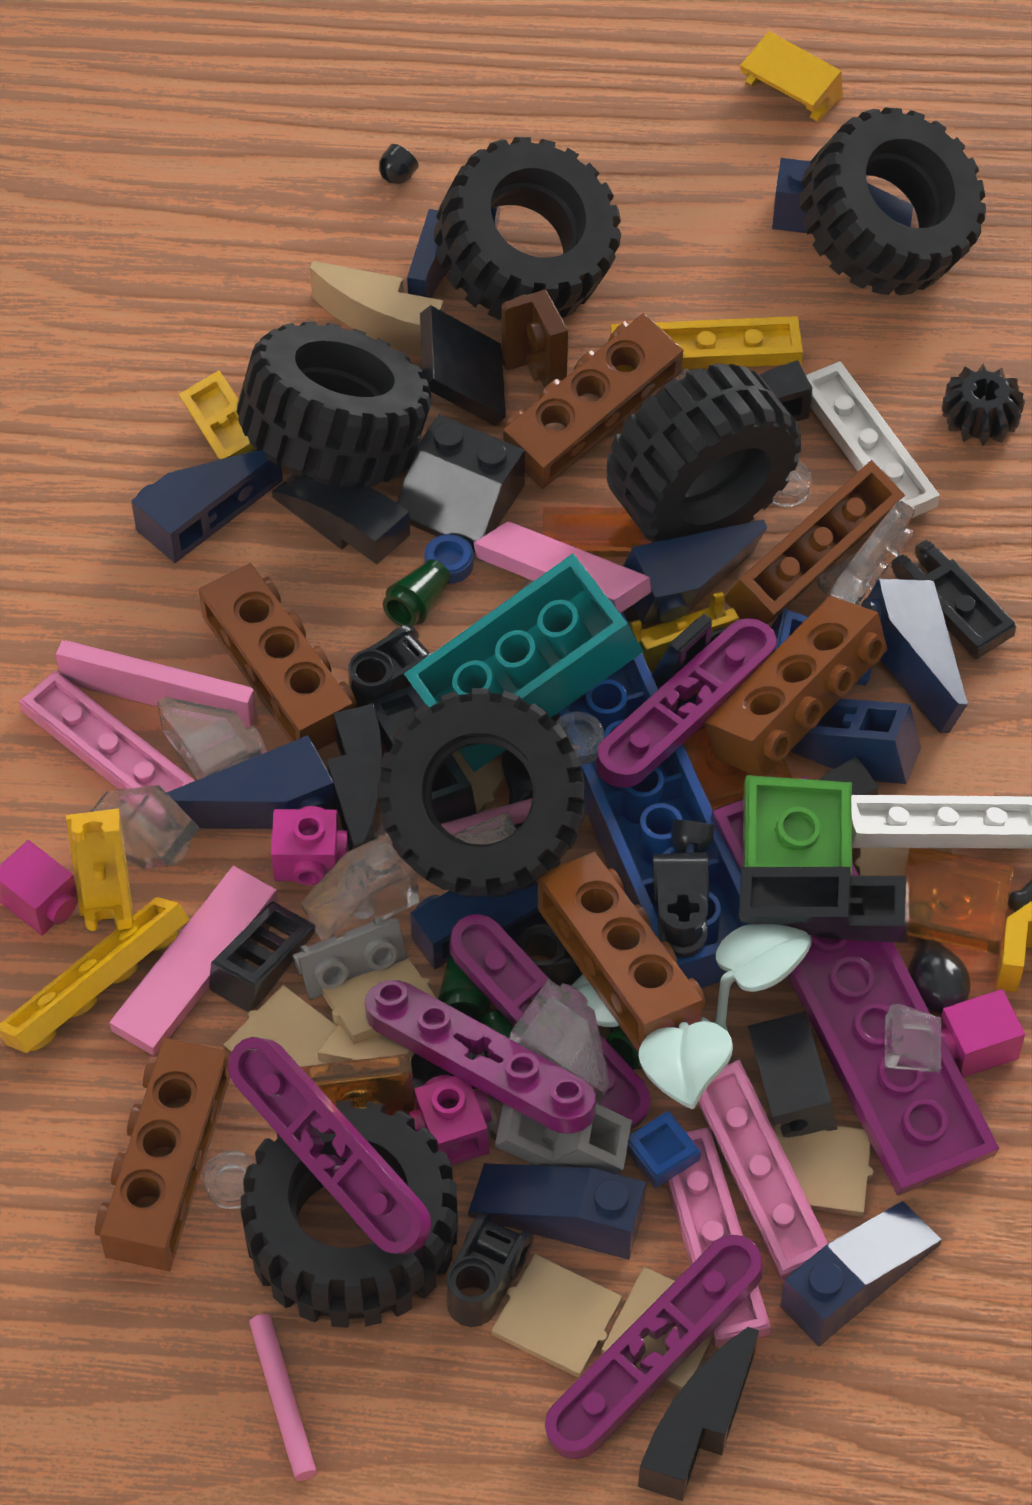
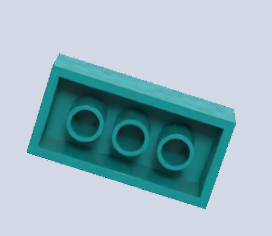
[404,553,644,772]

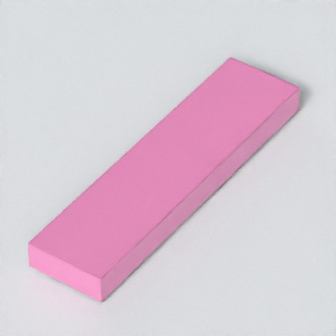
[474,521,652,613]
[56,640,257,731]
[19,670,195,825]
[109,865,278,1056]
[698,1059,828,1281]
[666,1127,771,1348]

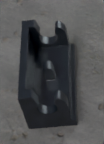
[748,1011,837,1138]

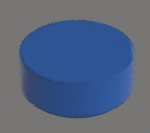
[424,534,474,584]

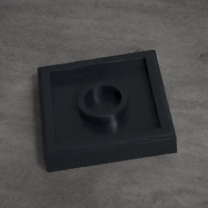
[420,305,506,425]

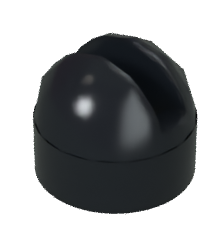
[379,144,419,184]
[670,819,715,853]

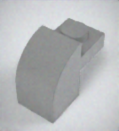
[495,1103,632,1174]

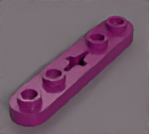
[595,618,776,788]
[449,914,651,1130]
[365,980,596,1134]
[228,1037,431,1254]
[545,1234,763,1459]

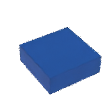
[627,1110,701,1188]

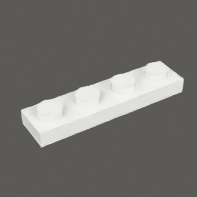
[806,361,940,525]
[852,795,1032,849]

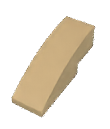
[310,261,444,356]

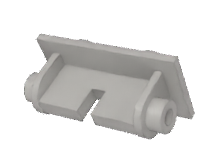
[292,917,407,1000]

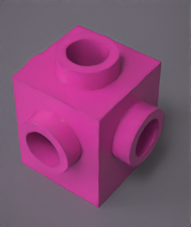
[271,806,348,885]
[408,1075,492,1165]

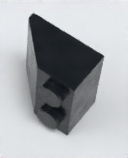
[397,414,525,552]

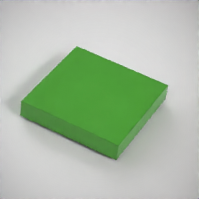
[743,775,852,874]

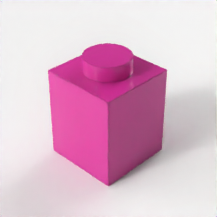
[0,839,78,936]
[938,989,1025,1078]

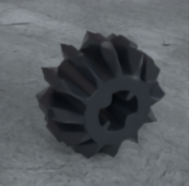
[941,363,1025,446]

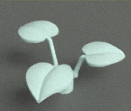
[569,924,812,1109]

